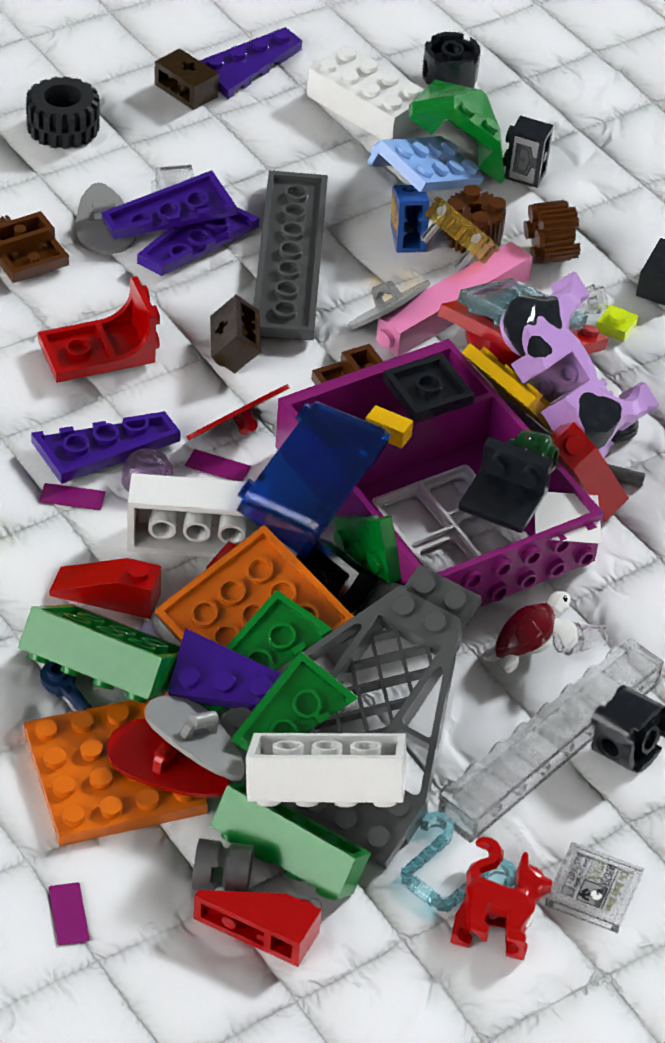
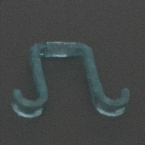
[400,811,516,912]

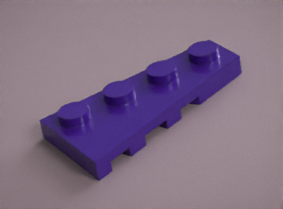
[199,27,302,99]
[101,170,238,240]
[137,207,260,276]
[31,411,181,484]

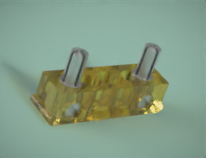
[420,197,500,271]

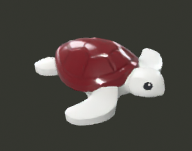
[482,591,578,673]

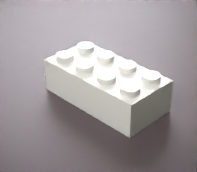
[306,45,425,140]
[127,473,270,558]
[246,733,407,807]

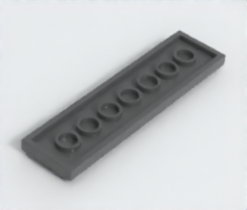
[253,170,328,341]

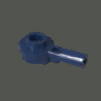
[40,661,93,711]

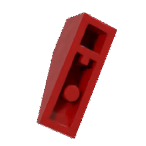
[550,422,629,522]
[49,558,161,619]
[194,890,322,967]

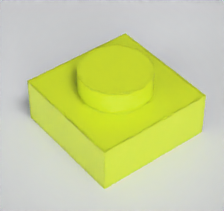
[596,304,638,342]

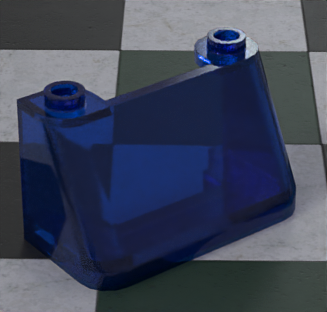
[237,401,393,559]

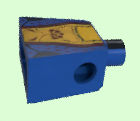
[390,185,430,253]

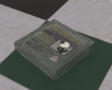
[545,842,644,933]

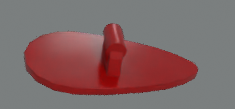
[186,384,290,441]
[107,719,229,798]

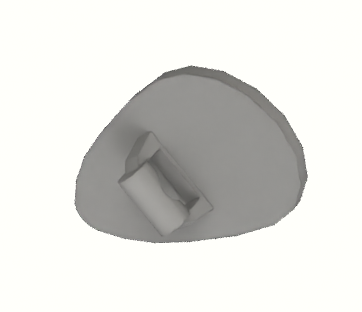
[76,183,137,254]
[347,280,431,329]
[145,696,244,781]

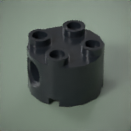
[422,32,481,88]
[591,685,665,773]

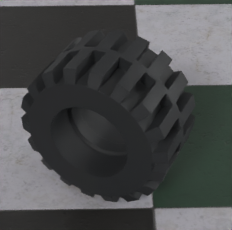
[26,76,100,149]

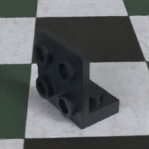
[458,437,554,533]

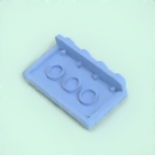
[367,136,485,192]

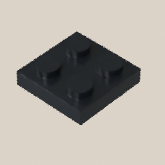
[383,353,475,423]

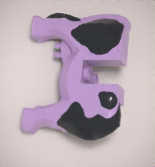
[500,272,659,458]

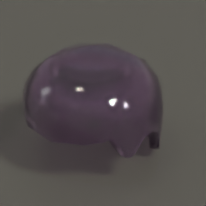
[121,448,173,492]

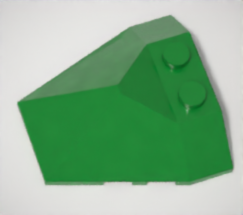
[409,80,505,184]

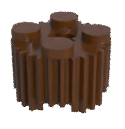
[443,185,506,254]
[523,200,581,264]

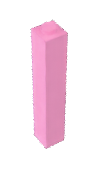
[376,241,533,356]

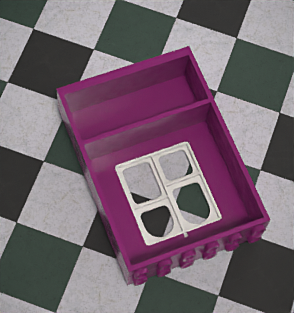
[275,339,604,607]

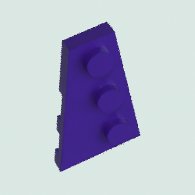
[168,628,281,711]

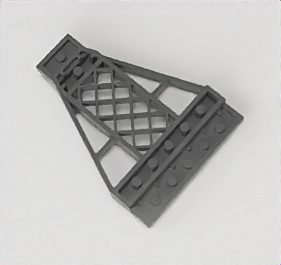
[220,564,482,869]

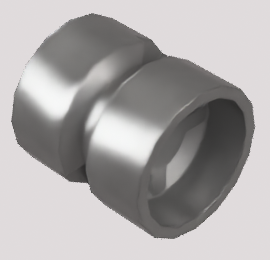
[192,838,254,892]

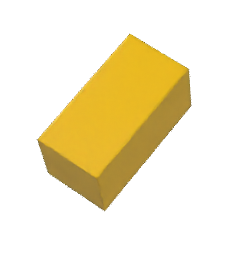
[364,405,413,449]

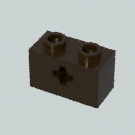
[154,48,219,110]
[210,294,261,374]

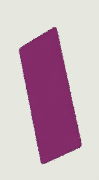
[185,449,251,482]
[39,483,106,510]
[49,882,90,946]

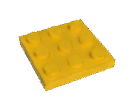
[461,343,553,434]

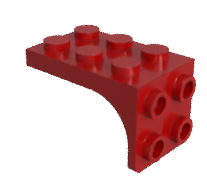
[38,276,160,383]

